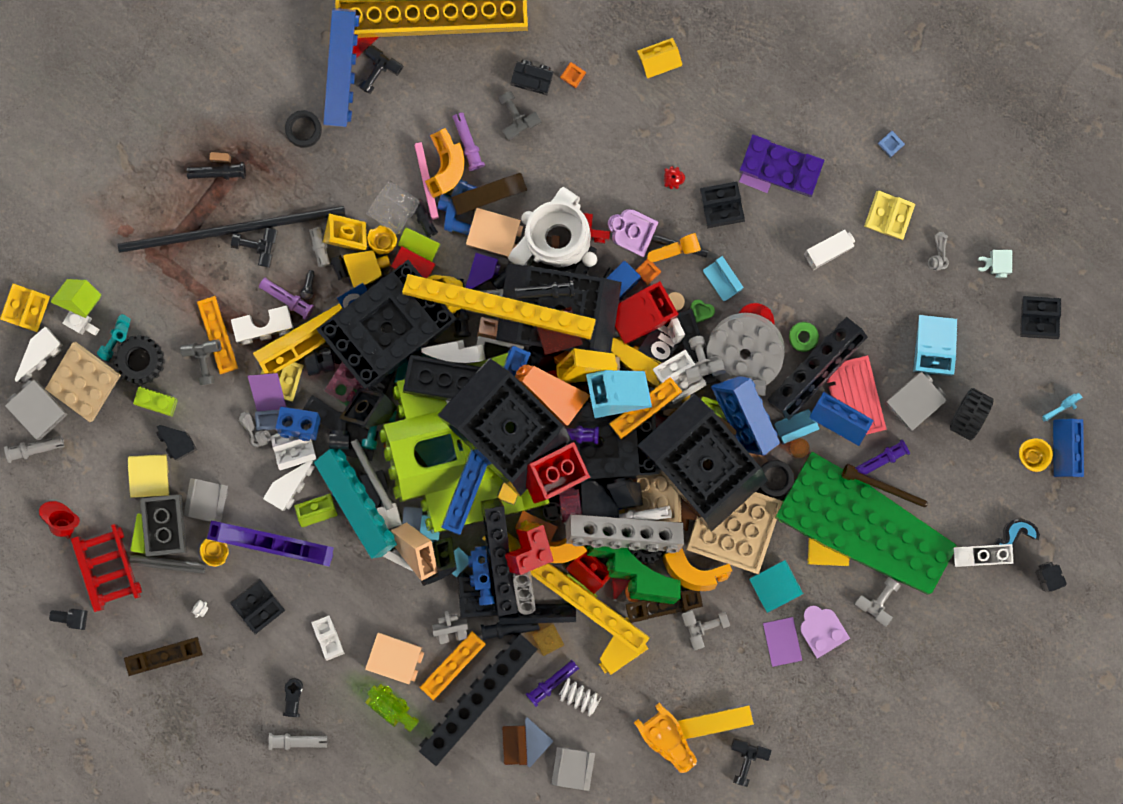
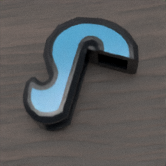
[993,518,1040,548]

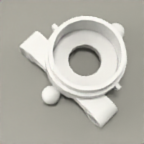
[508,187,597,268]

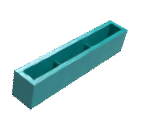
[314,449,397,559]

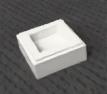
[667,318,685,345]

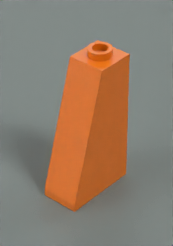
[515,365,590,426]

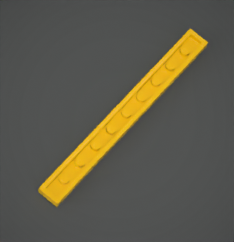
[402,274,596,340]
[483,532,650,654]

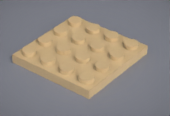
[686,492,783,574]

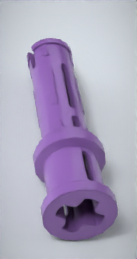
[452,113,485,171]
[259,277,315,320]

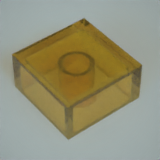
[532,624,564,656]

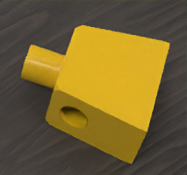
[343,251,391,288]

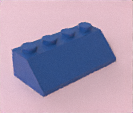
[711,376,780,456]

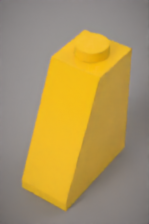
[556,348,618,383]
[599,617,649,675]

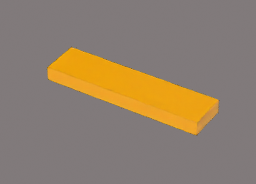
[197,296,239,375]
[609,377,682,439]
[419,631,486,700]

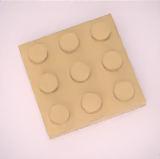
[45,342,121,422]
[625,472,681,522]

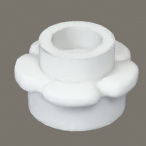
[191,600,208,618]

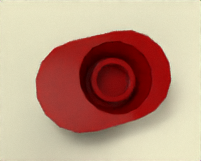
[39,501,80,539]

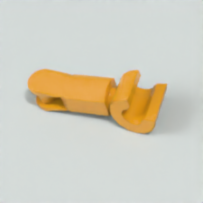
[648,233,701,262]

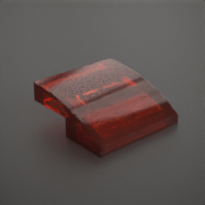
[536,307,583,355]

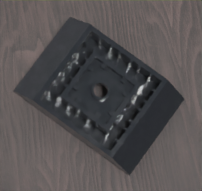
[316,260,456,390]
[496,264,622,353]
[437,358,572,497]
[637,394,768,532]
[564,402,659,481]

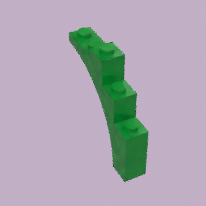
[585,531,681,604]

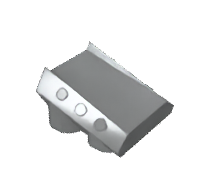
[184,478,228,522]
[551,747,595,791]

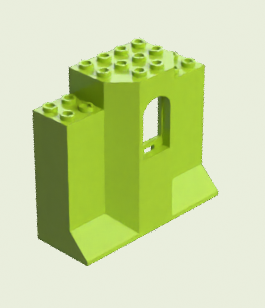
[379,353,549,534]

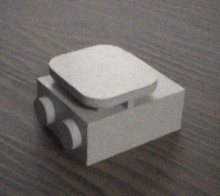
[885,371,947,432]
[5,380,68,441]

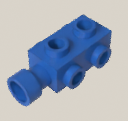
[468,546,495,605]

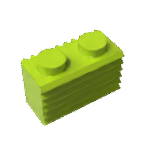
[133,386,178,417]

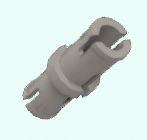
[309,227,330,267]

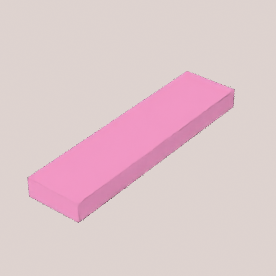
[414,142,439,220]

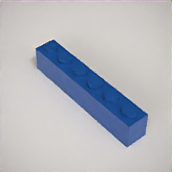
[324,8,359,127]

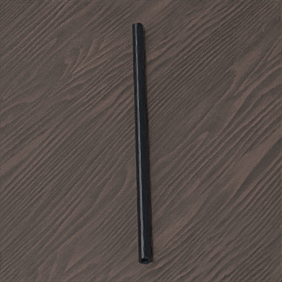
[117,206,345,253]

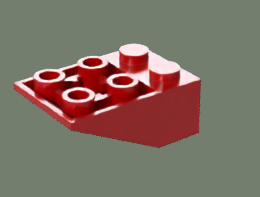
[615,281,679,345]

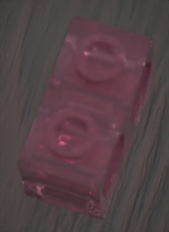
[324,362,360,404]
[559,487,581,523]

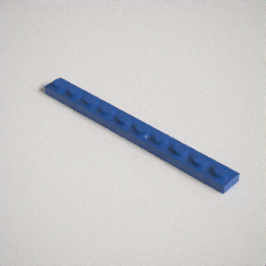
[441,346,531,535]

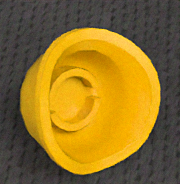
[1019,438,1053,472]

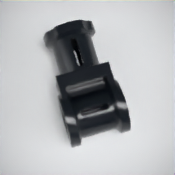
[283,678,303,717]

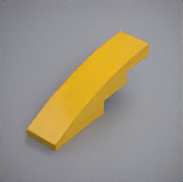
[678,705,754,739]

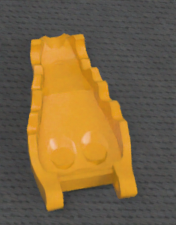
[634,703,697,773]

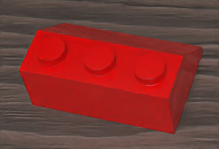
[526,442,590,504]

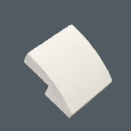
[653,350,706,405]
[271,424,316,470]

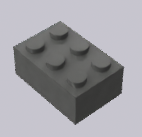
[140,495,187,557]

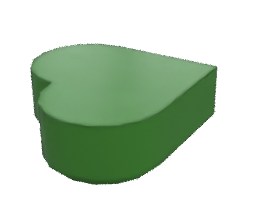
[690,300,715,323]

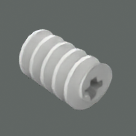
[559,678,602,717]

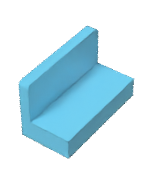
[703,256,744,301]
[774,409,819,444]

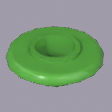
[789,322,819,352]

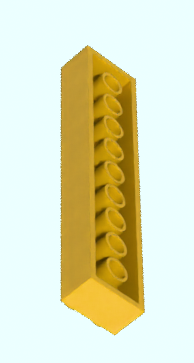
[335,0,528,38]

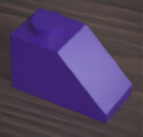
[465,253,501,290]

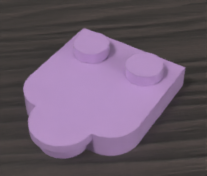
[608,209,658,257]
[800,606,850,658]

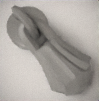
[928,232,949,271]
[238,412,271,447]

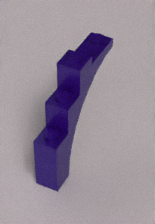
[207,520,334,567]

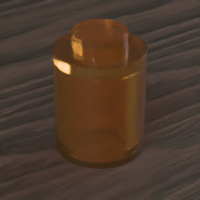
[789,438,810,459]

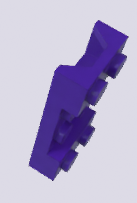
[739,134,824,198]

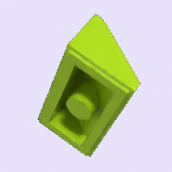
[398,227,440,262]
[294,493,338,527]

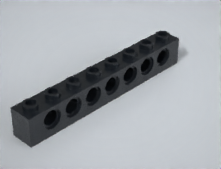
[419,634,538,766]

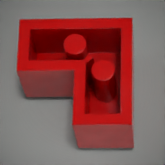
[505,522,554,575]

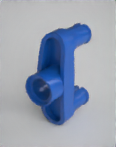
[437,180,477,235]

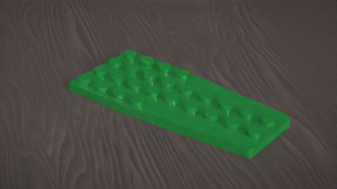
[775,452,956,595]

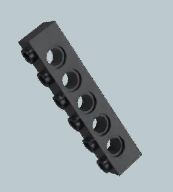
[767,317,868,420]
[481,498,517,616]

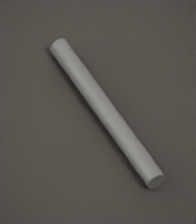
[351,439,393,510]

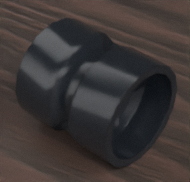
[304,347,335,376]

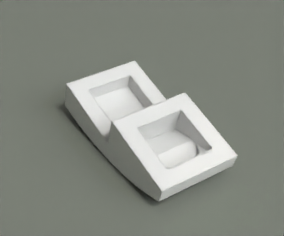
[311,616,345,661]

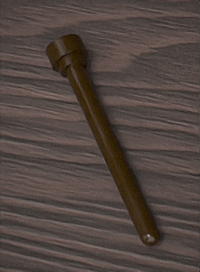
[841,463,928,507]

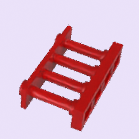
[71,524,142,612]

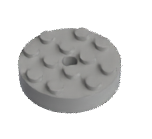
[707,313,785,385]

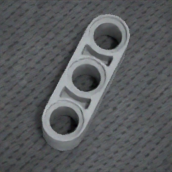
[513,571,535,614]

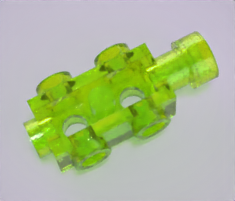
[365,684,419,733]

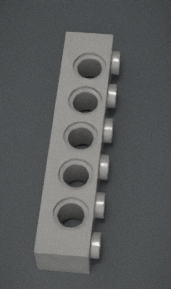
[566,514,684,553]

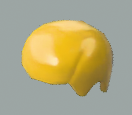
[367,225,397,255]
[199,539,229,567]

